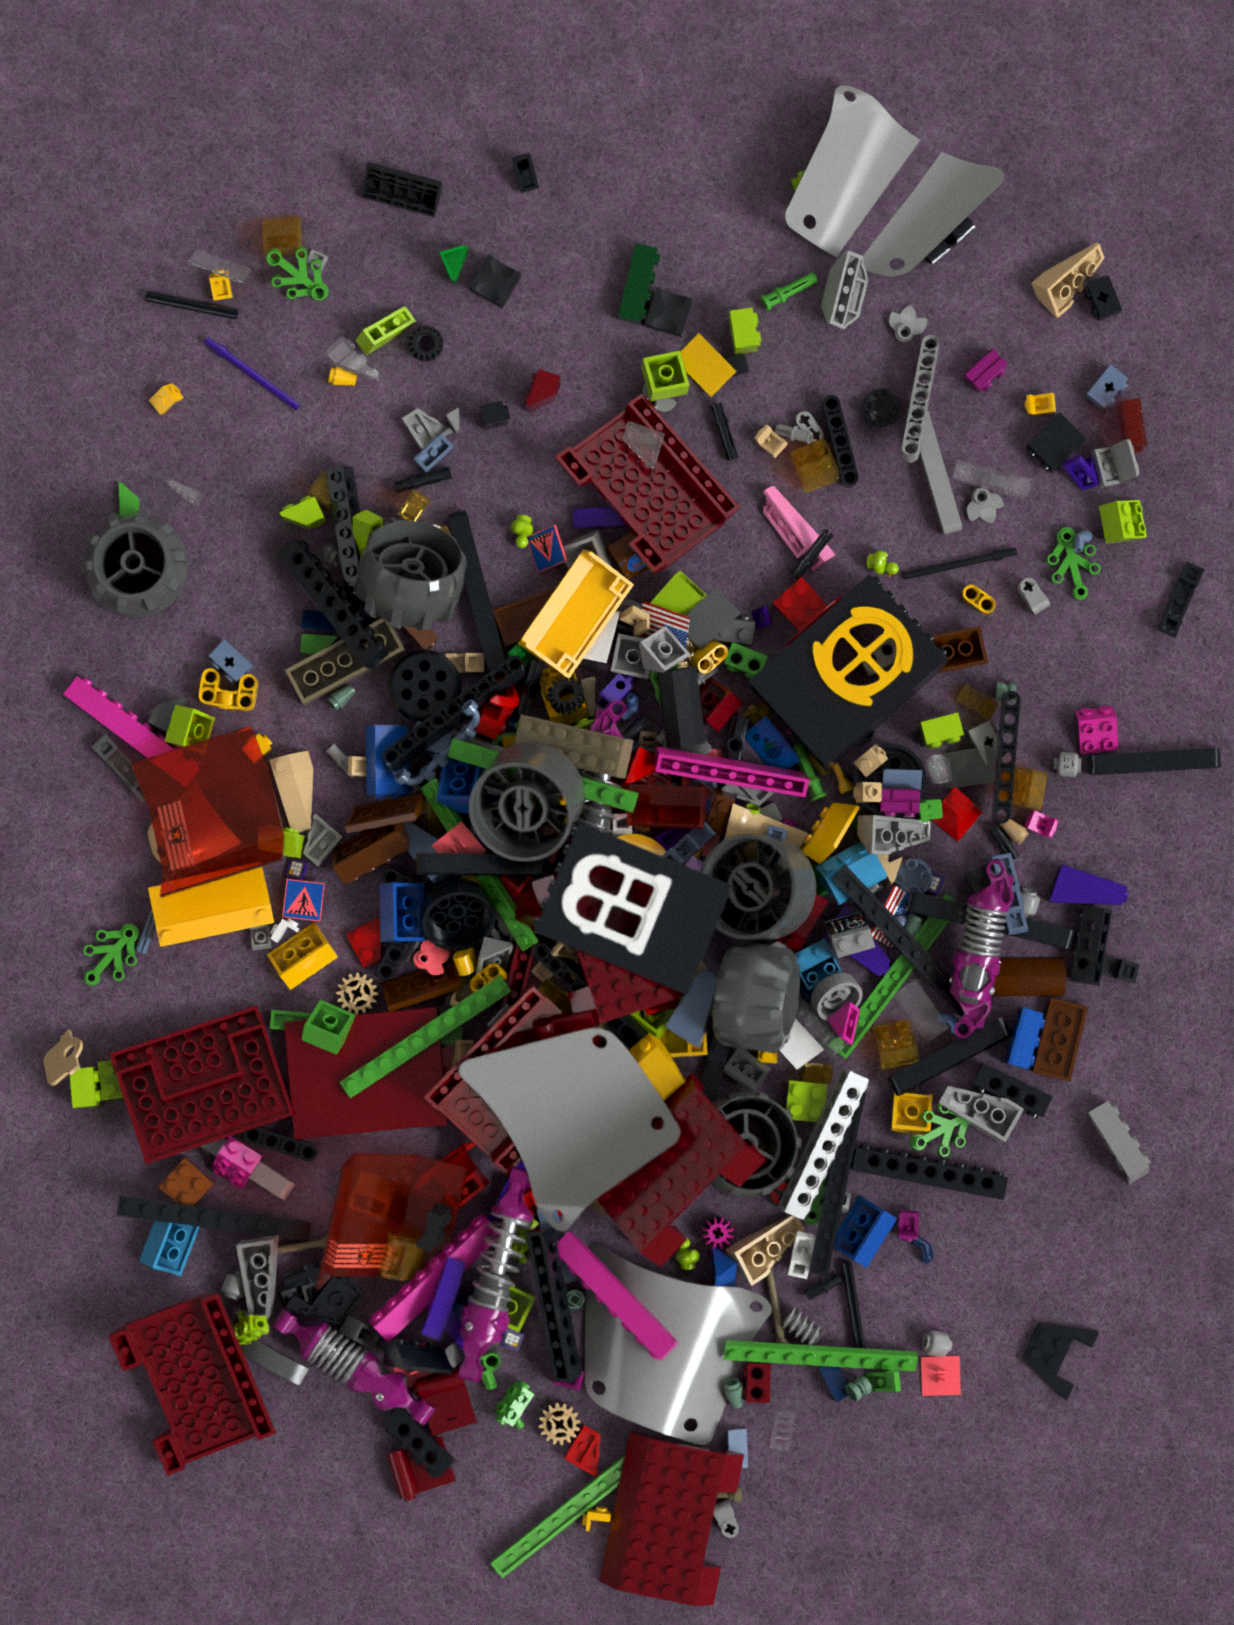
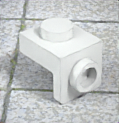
[270,918,300,943]

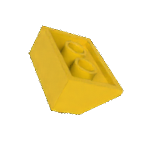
[802,803,860,864]
[267,922,338,990]

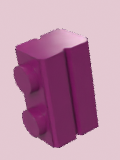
[963,348,1008,393]
[880,789,920,817]

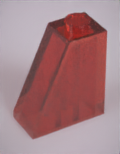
[1116,398,1147,454]

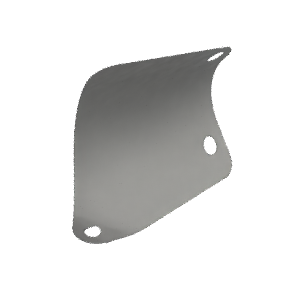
[785,85,1004,277]
[459,1028,680,1231]
[585,1244,772,1445]

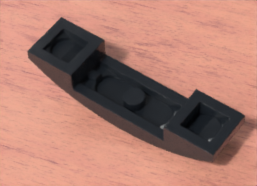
[1157,562,1204,638]

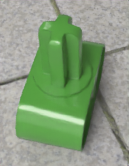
[480,1348,501,1390]

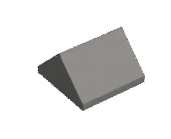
[639,626,691,673]
[475,937,513,976]

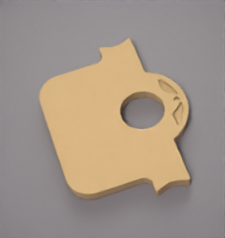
[43,1029,83,1086]

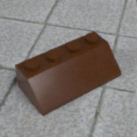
[332,822,410,884]

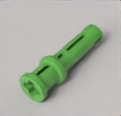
[760,272,818,311]
[792,744,827,802]

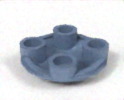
[895,858,933,894]

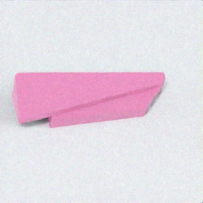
[763,486,835,571]

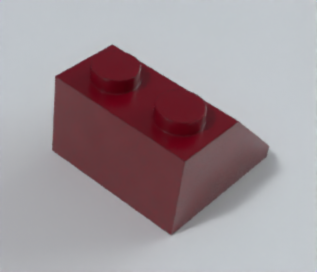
[699,677,743,732]

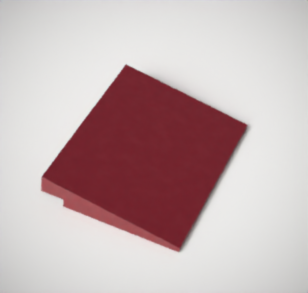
[109,1005,294,1164]
[284,1007,449,1139]

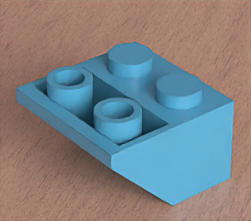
[795,939,842,991]

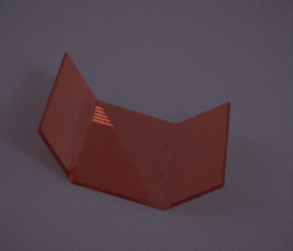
[131,726,285,898]
[316,1153,468,1289]

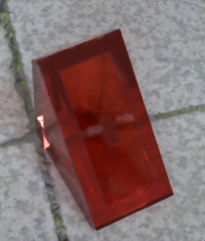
[515,888,541,929]

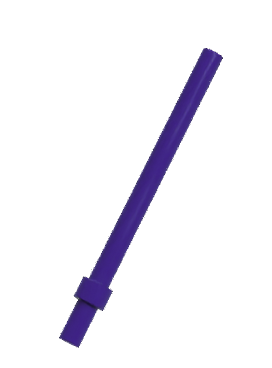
[204,337,300,410]

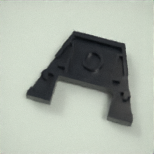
[284,1247,365,1326]
[1022,1323,1099,1400]

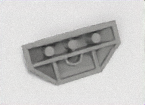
[821,250,868,329]

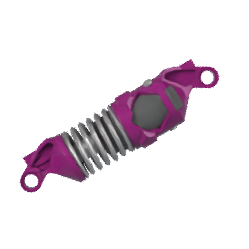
[949,859,1014,1038]
[272,1309,435,1425]

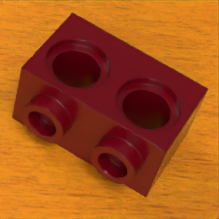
[742,1362,771,1403]

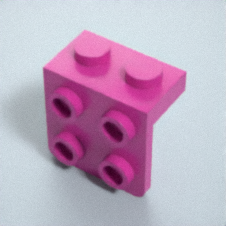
[1075,706,1118,755]
[211,1136,262,1188]

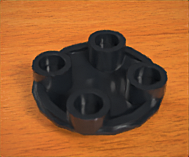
[862,388,900,427]

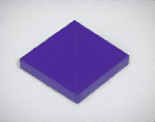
[752,606,771,629]

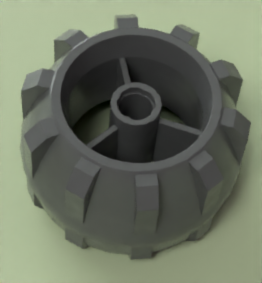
[80,510,190,619]
[355,520,467,631]
[713,941,800,1053]
[710,1091,801,1199]

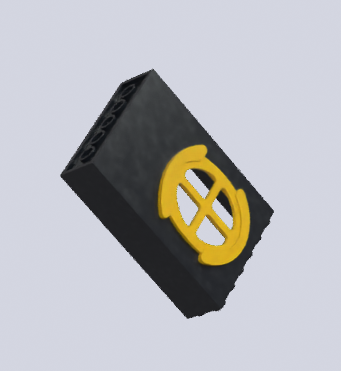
[748,574,948,772]

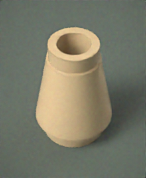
[1000,819,1029,845]

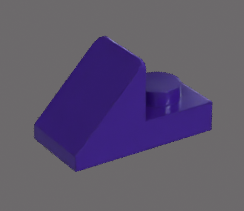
[1063,455,1099,491]

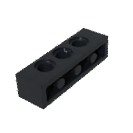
[1070,905,1112,986]
[972,1063,1053,1119]
[383,1407,457,1478]

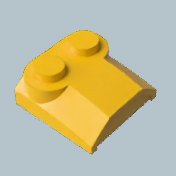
[891,1092,933,1135]

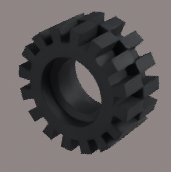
[408,325,443,362]
[548,677,584,715]

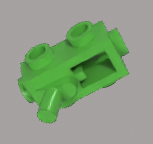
[494,1381,534,1429]

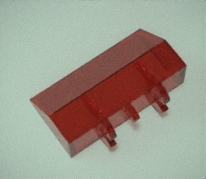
[626,774,708,829]

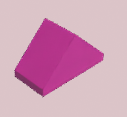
[827,1002,860,1045]

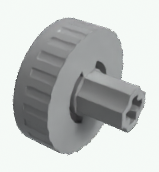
[811,973,863,1021]

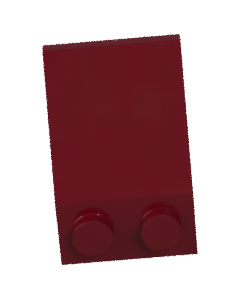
[766,887,828,952]

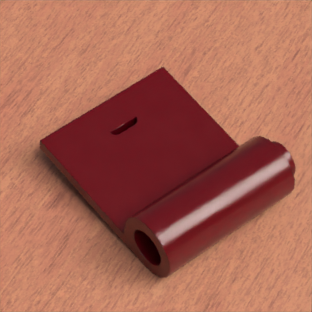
[534,1010,603,1048]
[413,1366,477,1436]
[386,1436,456,1502]

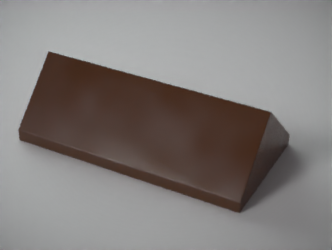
[932,626,989,674]
[992,958,1067,997]

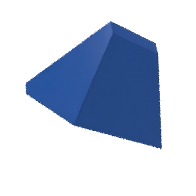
[711,1249,738,1287]

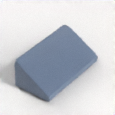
[413,433,454,473]
[882,769,922,791]
[727,1428,748,1468]

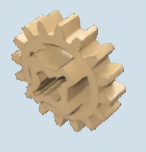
[336,973,379,1014]
[539,1402,581,1445]

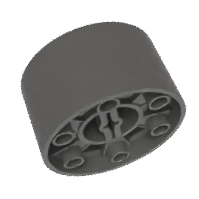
[469,742,585,861]
[700,834,816,940]

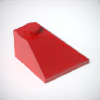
[620,747,655,787]
[931,787,982,842]

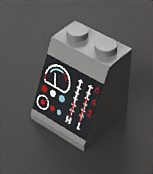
[825,912,875,959]

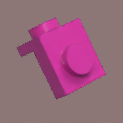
[1024,810,1058,838]

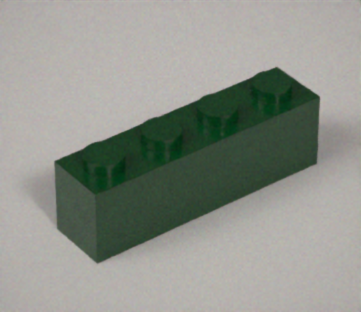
[618,243,661,325]

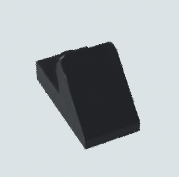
[512,153,539,193]

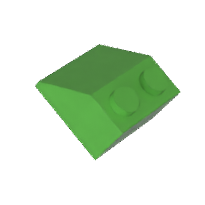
[302,1000,355,1055]

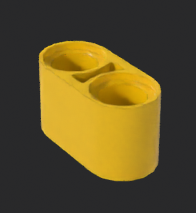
[961,585,996,615]
[690,640,728,674]
[453,947,478,976]
[470,963,508,992]

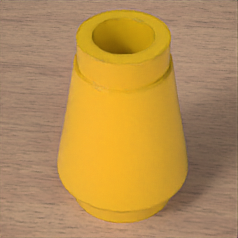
[328,367,357,386]

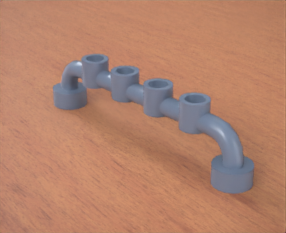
[394,699,480,786]

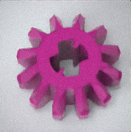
[702,1216,734,1249]

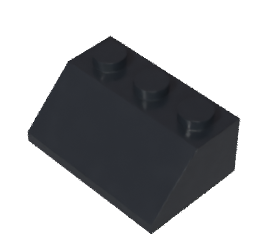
[382,1339,452,1374]

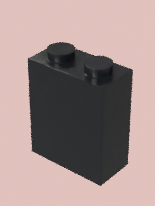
[1026,412,1087,473]

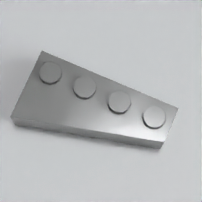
[1088,1101,1150,1184]
[236,1235,279,1318]

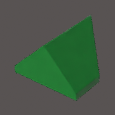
[439,245,469,285]

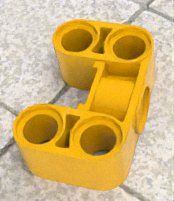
[199,668,258,711]

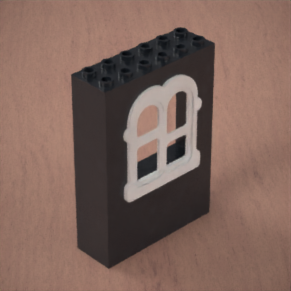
[532,822,733,995]

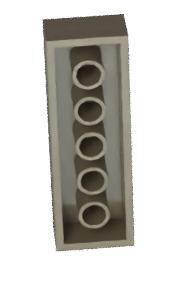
[285,618,406,706]
[514,715,634,778]

